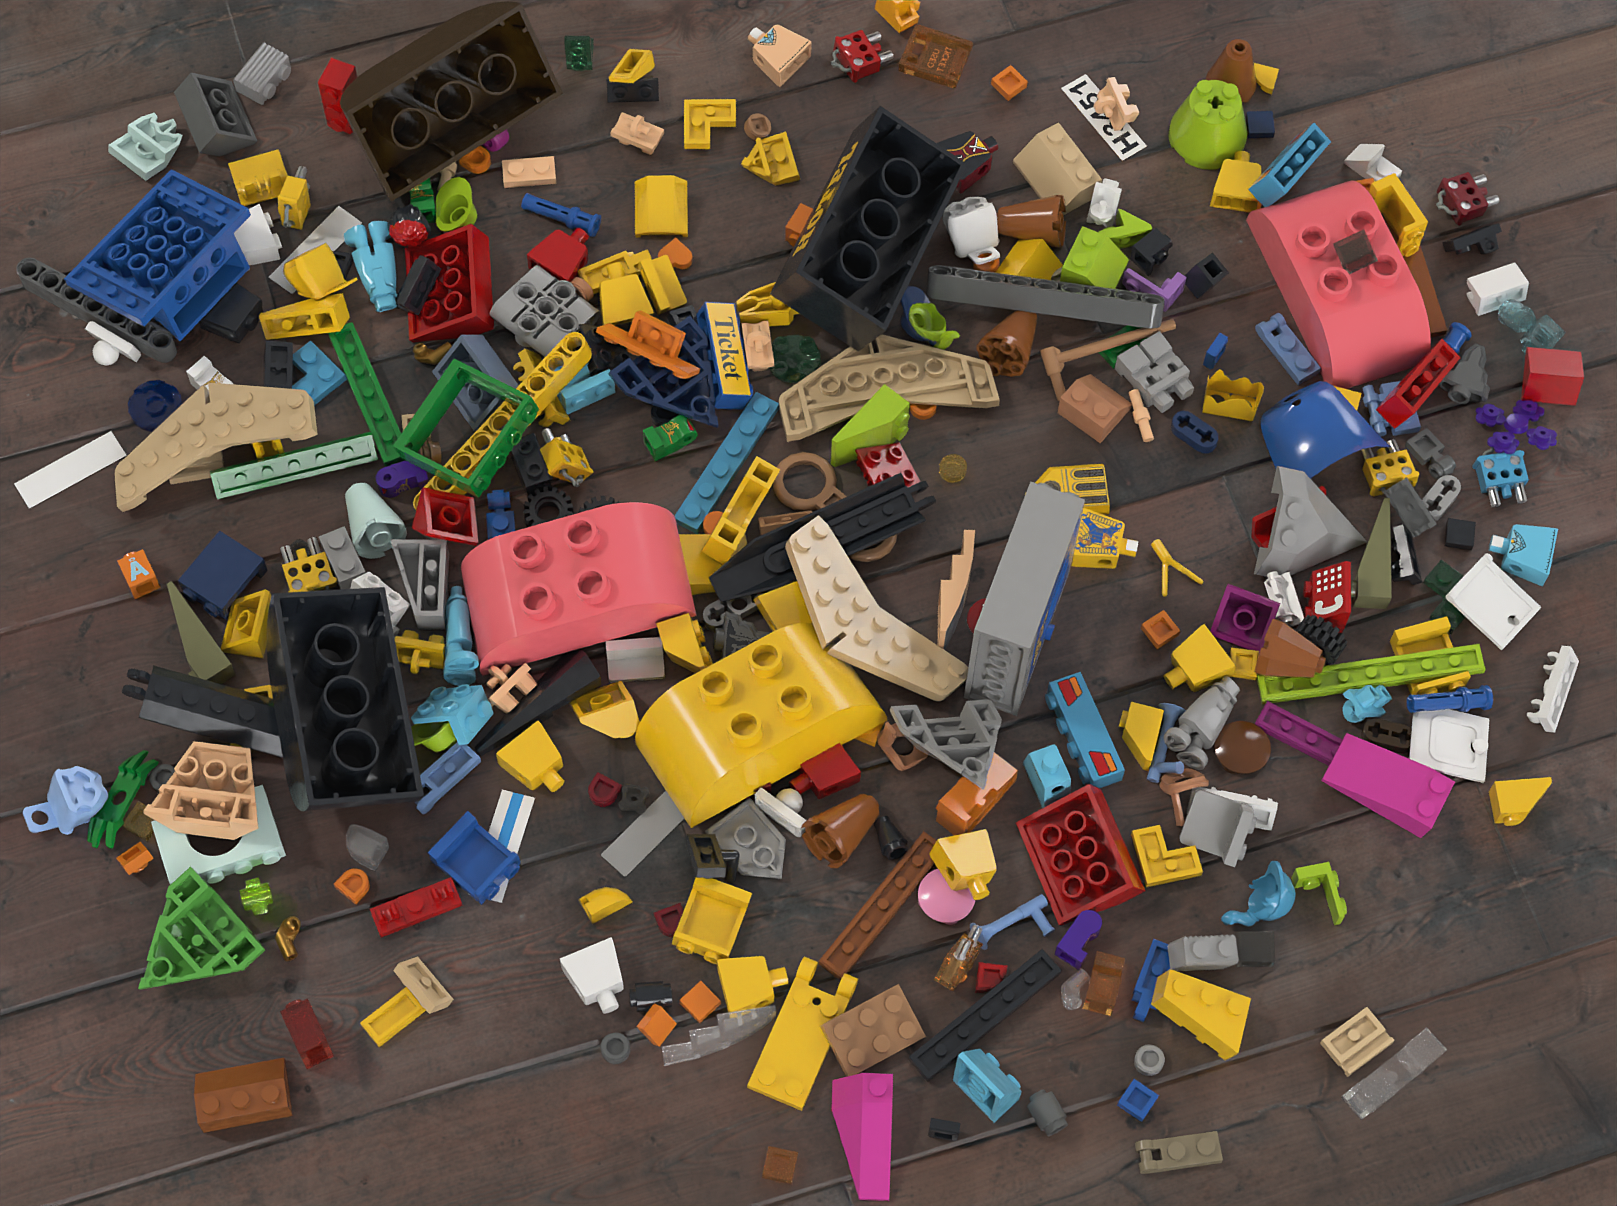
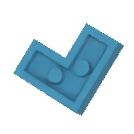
[292,341,347,406]

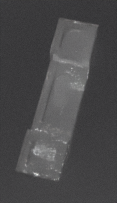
[1341,1028,1447,1120]

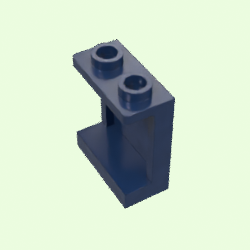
[178,531,268,620]

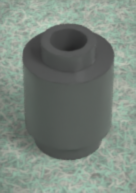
[1027,1089,1068,1136]

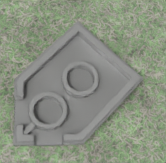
[705,797,786,879]

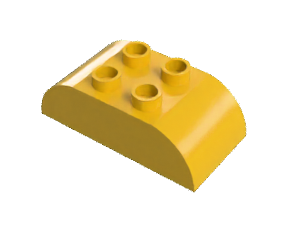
[635,623,887,828]

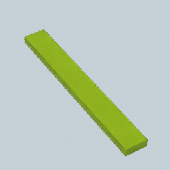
[1257,644,1485,705]

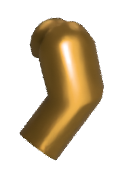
[413,342,452,365]
[275,916,301,961]

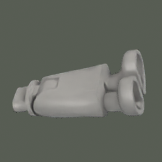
[1164,676,1240,770]

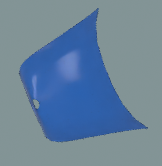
[1261,381,1391,479]

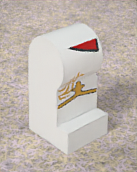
[186,356,233,390]

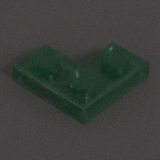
[1423,559,1466,635]

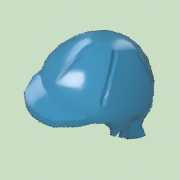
[1221,861,1296,927]

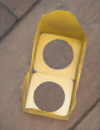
[1202,369,1264,421]

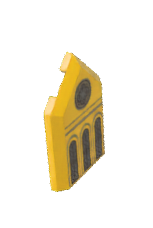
[1025,464,1110,515]

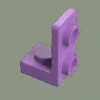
[1122,268,1187,312]

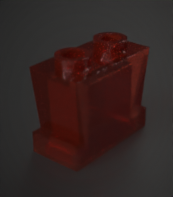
[280,998,334,1069]

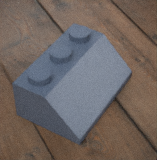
[432,335,519,431]

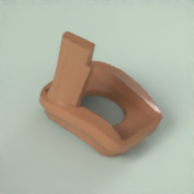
[877,722,928,771]
[1159,768,1209,826]

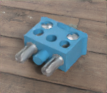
[1472,447,1529,507]

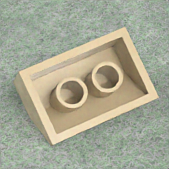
[1013,123,1102,215]

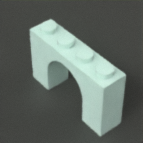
[151,785,286,885]

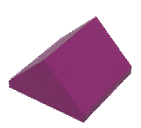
[1210,584,1281,653]

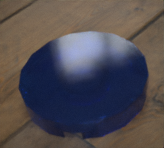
[128,380,183,432]

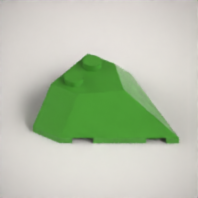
[138,866,265,990]

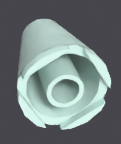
[345,483,407,559]

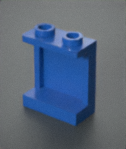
[428,811,521,905]

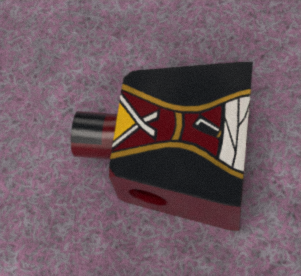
[937,131,998,194]

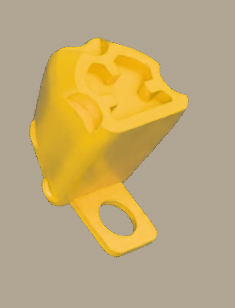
[283,243,358,300]

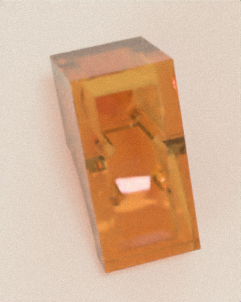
[1083,951,1125,1016]

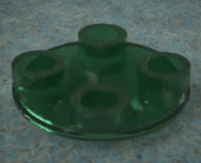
[769,335,821,383]

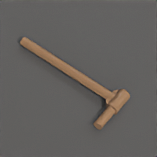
[1040,319,1176,401]

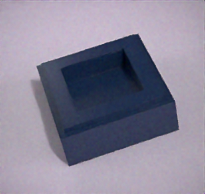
[1246,111,1275,138]

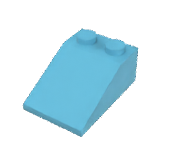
[953,1049,1022,1123]

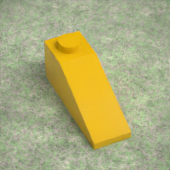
[259,293,350,340]

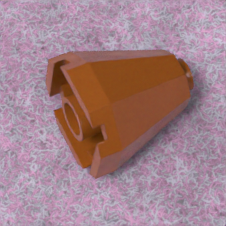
[1254,619,1326,678]

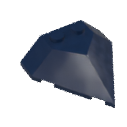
[608,316,718,428]

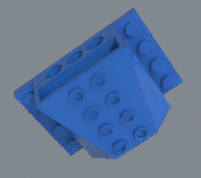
[64,169,251,341]

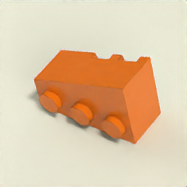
[936,752,1018,836]

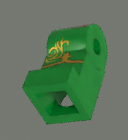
[410,178,436,223]
[643,415,698,461]

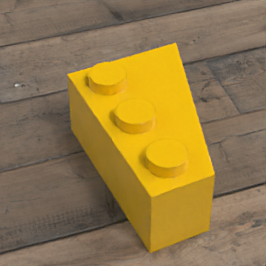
[1151,969,1251,1061]

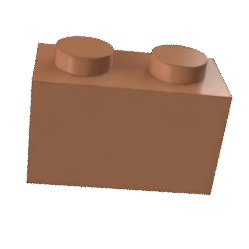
[1058,374,1133,443]

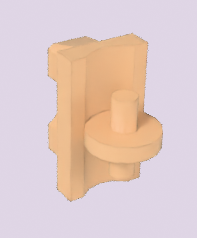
[1094,77,1139,131]
[610,112,664,155]
[742,321,774,372]
[486,663,537,714]

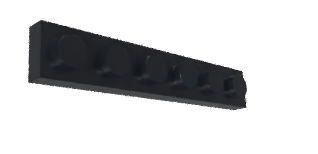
[908,949,1062,1082]

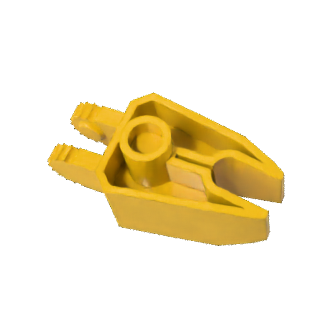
[736,282,800,326]

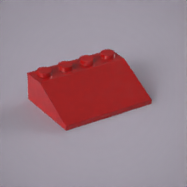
[405,224,494,342]
[1016,784,1145,926]

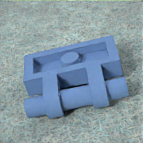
[1362,381,1421,437]

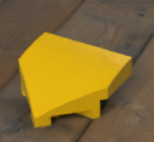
[741,132,801,186]

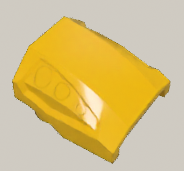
[635,175,688,238]

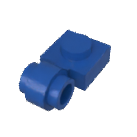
[486,489,515,540]

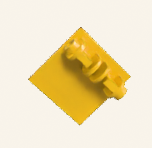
[228,149,287,206]

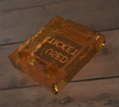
[898,24,973,88]

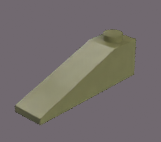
[1351,498,1392,609]
[167,581,236,684]

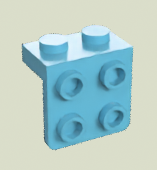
[554,364,615,414]
[411,684,494,745]

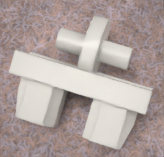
[1086,179,1122,227]

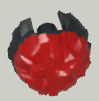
[388,205,431,248]

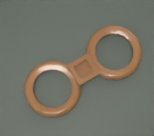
[772,452,897,562]

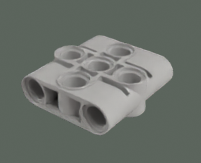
[489,265,601,357]

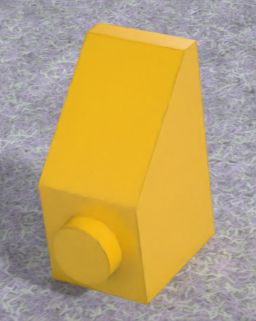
[1119,702,1164,771]
[1489,777,1552,826]

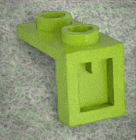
[1291,862,1347,925]

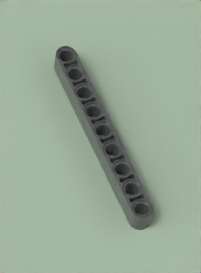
[926,265,1165,328]

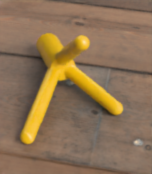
[1151,539,1203,597]

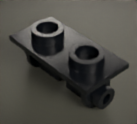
[606,76,659,103]

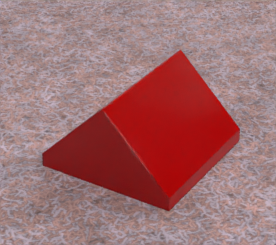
[1521,347,1584,406]
[412,487,478,546]

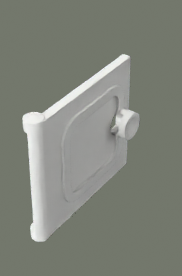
[1446,553,1541,650]
[1409,709,1489,783]

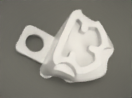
[943,197,1000,265]

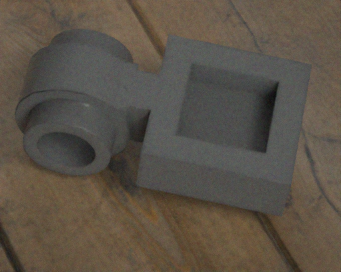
[1405,428,1456,480]

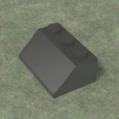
[174,73,257,157]

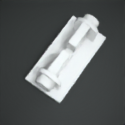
[1264,571,1304,627]

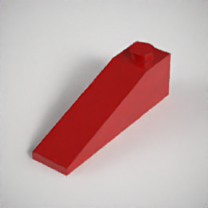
[1376,339,1461,429]

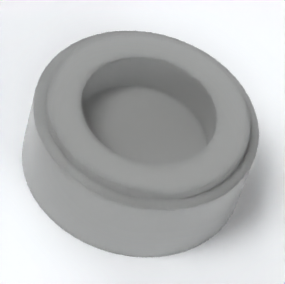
[1134,1045,1165,1076]

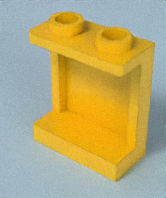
[1369,173,1428,257]
[1390,616,1471,695]
[672,877,752,964]

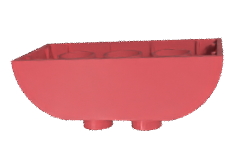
[1246,181,1431,389]
[461,502,697,676]

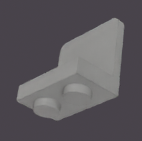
[1179,789,1257,867]

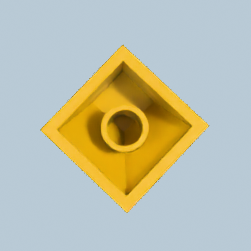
[570,680,640,739]

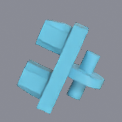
[1343,685,1392,723]

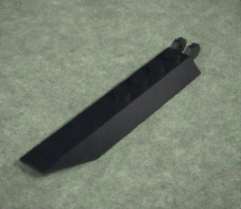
[709,473,936,602]
[122,665,283,758]

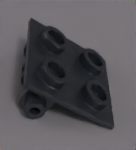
[578,324,633,377]

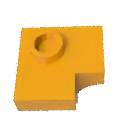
[874,0,920,33]

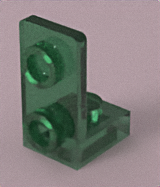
[564,36,594,71]

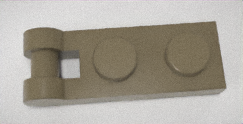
[1135,1131,1223,1174]

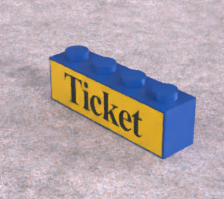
[696,302,753,410]

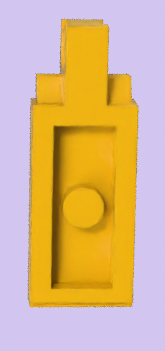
[578,249,652,294]

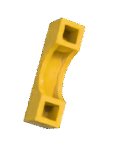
[701,456,780,565]

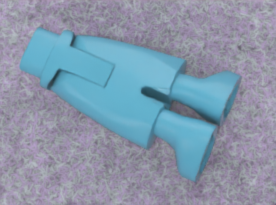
[343,221,397,312]
[443,586,479,686]

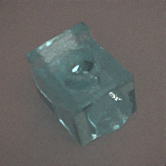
[1519,314,1566,354]

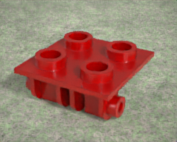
[855,442,920,487]

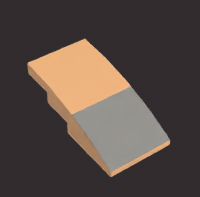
[937,530,975,650]

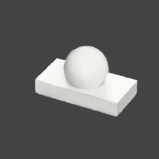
[85,321,141,366]
[755,788,806,837]

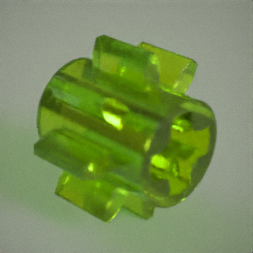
[239,877,274,916]

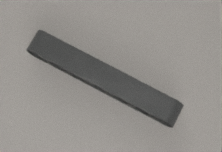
[16,257,177,363]

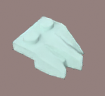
[108,113,182,181]

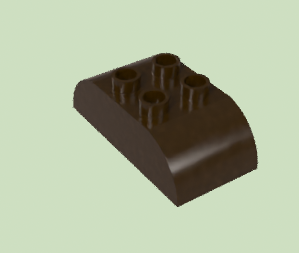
[340,1,563,202]

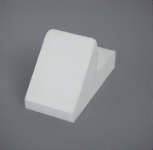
[1344,144,1402,181]

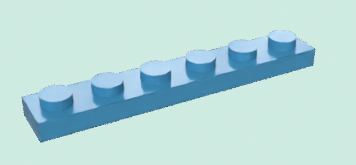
[675,392,779,534]

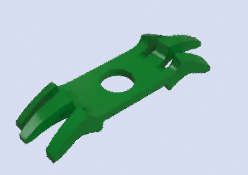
[87,750,159,849]

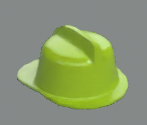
[436,177,477,232]
[411,721,457,752]

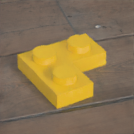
[684,99,736,149]
[1131,825,1203,887]

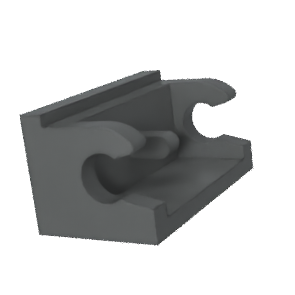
[1383,477,1437,537]

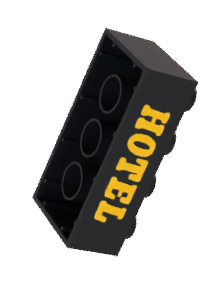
[770,106,967,352]

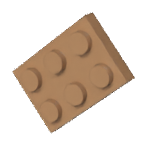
[820,984,926,1077]

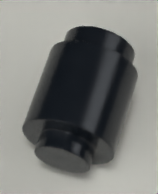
[629,981,672,1012]

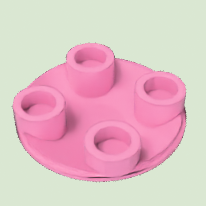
[918,869,975,925]

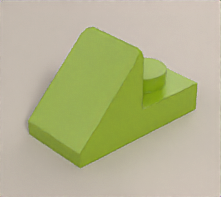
[1099,209,1152,249]

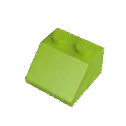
[1060,226,1129,289]

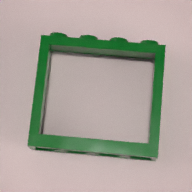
[393,359,539,498]

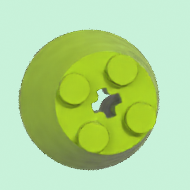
[1169,80,1247,170]

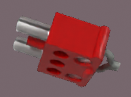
[831,30,893,83]

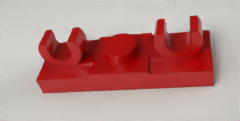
[370,877,463,938]

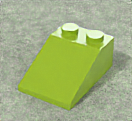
[831,384,910,467]

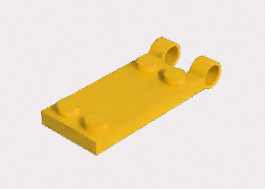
[747,956,859,1111]

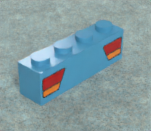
[1248,123,1331,207]
[1045,672,1125,789]

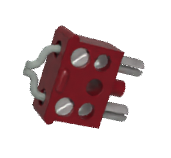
[1436,172,1499,226]

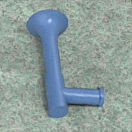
[1147,703,1186,783]
[970,894,1055,950]

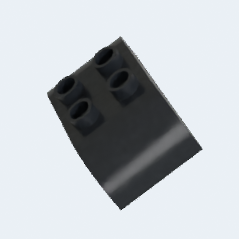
[267,587,424,811]

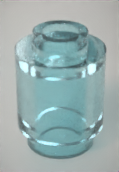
[1498,299,1536,332]

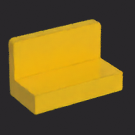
[637,255,687,315]

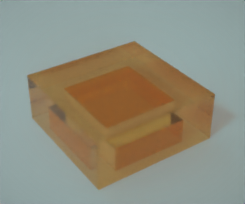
[762,1146,798,1184]

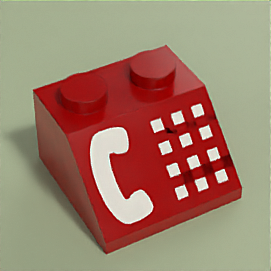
[1303,561,1351,633]

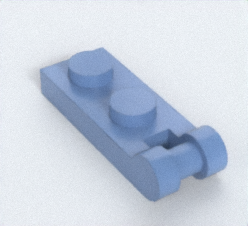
[1255,313,1321,385]
[415,742,481,814]

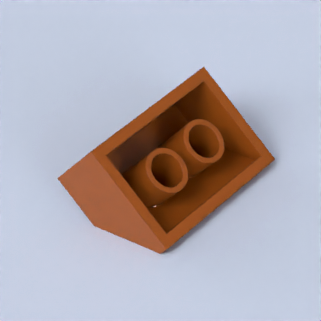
[194,1058,293,1133]

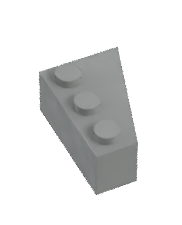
[391,539,449,630]

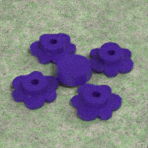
[1475,400,1557,454]

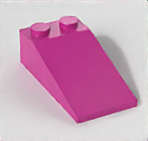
[1321,733,1455,838]

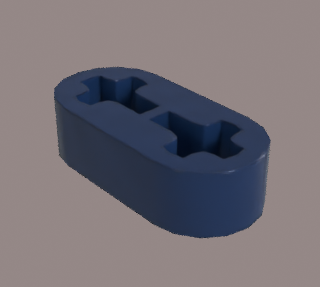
[1171,411,1218,453]

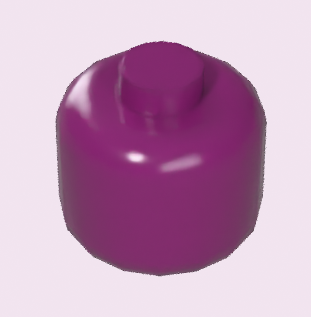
[483,129,509,152]

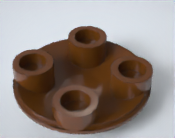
[1214,721,1271,774]

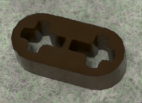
[1361,718,1412,753]

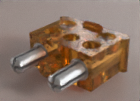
[934,925,983,991]

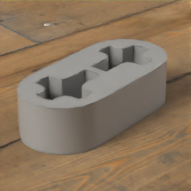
[1422,475,1461,521]

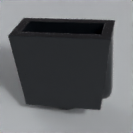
[199,282,263,344]

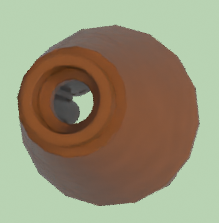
[976,310,1037,377]

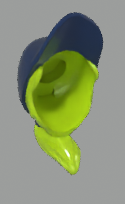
[900,286,960,350]

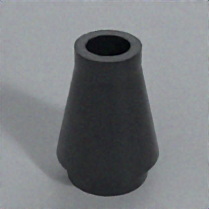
[873,816,908,860]

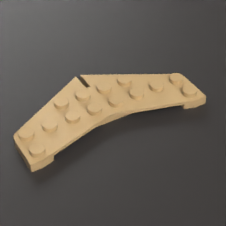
[779,334,1000,442]
[115,382,318,512]
[785,515,969,701]

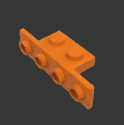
[596,310,700,379]

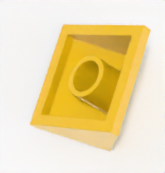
[995,239,1063,280]
[221,589,272,658]

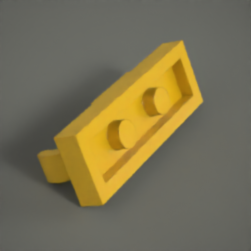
[513,349,570,427]

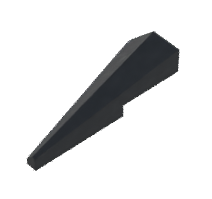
[474,649,602,757]

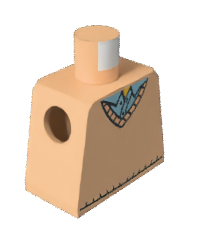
[748,25,811,87]

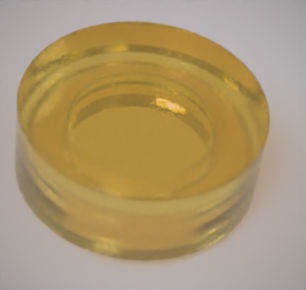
[939,454,967,483]

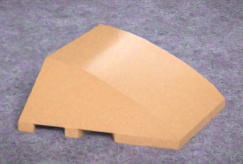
[143,741,259,840]

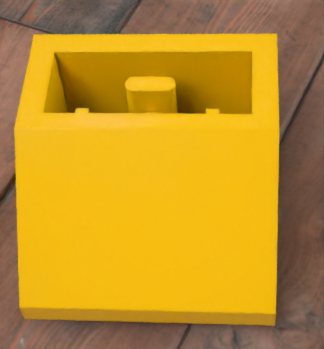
[656,613,713,673]

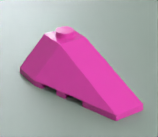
[832,1073,893,1201]

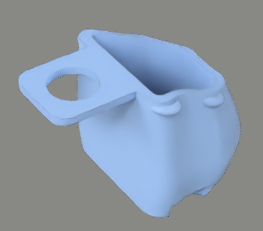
[23,766,108,835]

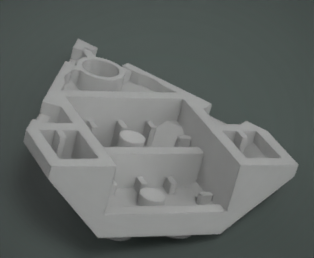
[1254,466,1367,577]
[890,699,1002,790]

